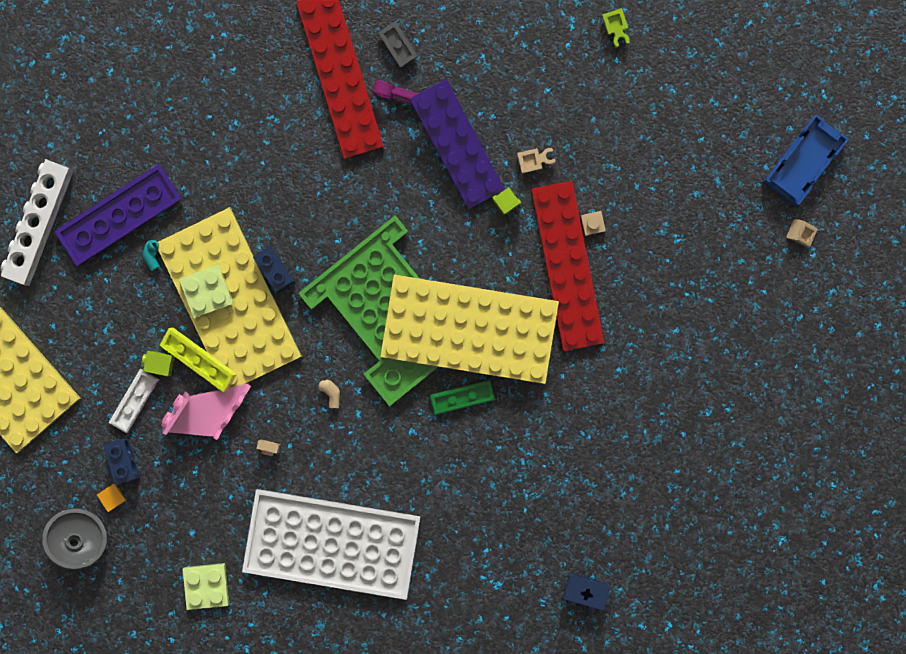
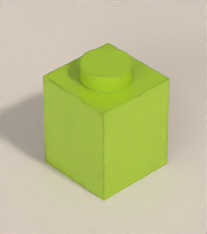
[141,351,175,376]

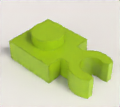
[602,8,629,48]

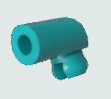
[142,240,160,272]

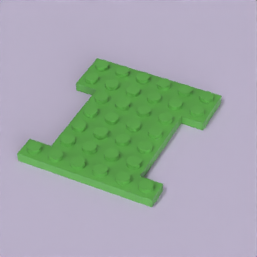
[298,215,439,406]

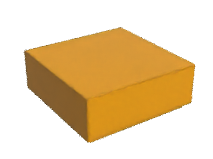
[97,483,126,512]

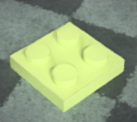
[179,265,234,318]
[183,563,229,610]

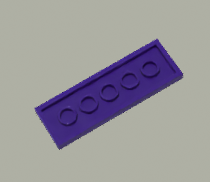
[410,79,505,209]
[54,164,183,267]

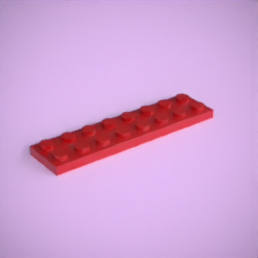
[296,0,384,159]
[531,181,604,351]

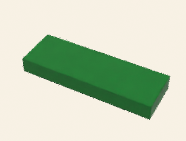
[430,380,495,415]

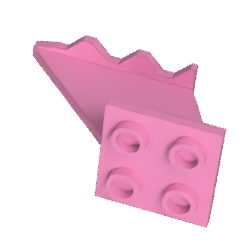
[161,384,251,440]

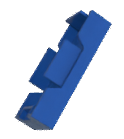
[763,114,849,207]

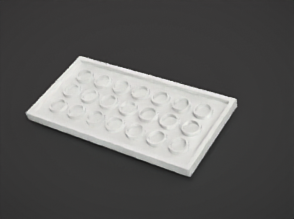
[242,489,420,600]

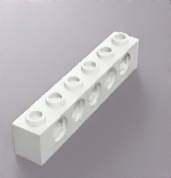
[0,159,74,286]

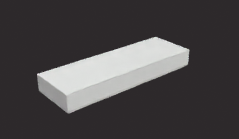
[109,369,159,433]

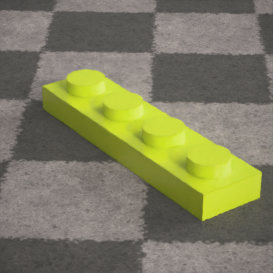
[160,327,237,392]

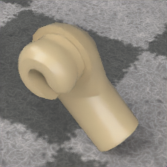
[319,380,340,408]

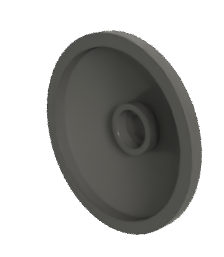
[42,509,107,570]

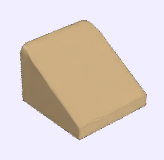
[787,219,818,248]

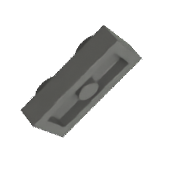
[378,22,418,69]

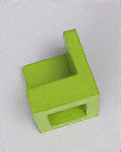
[492,187,521,216]

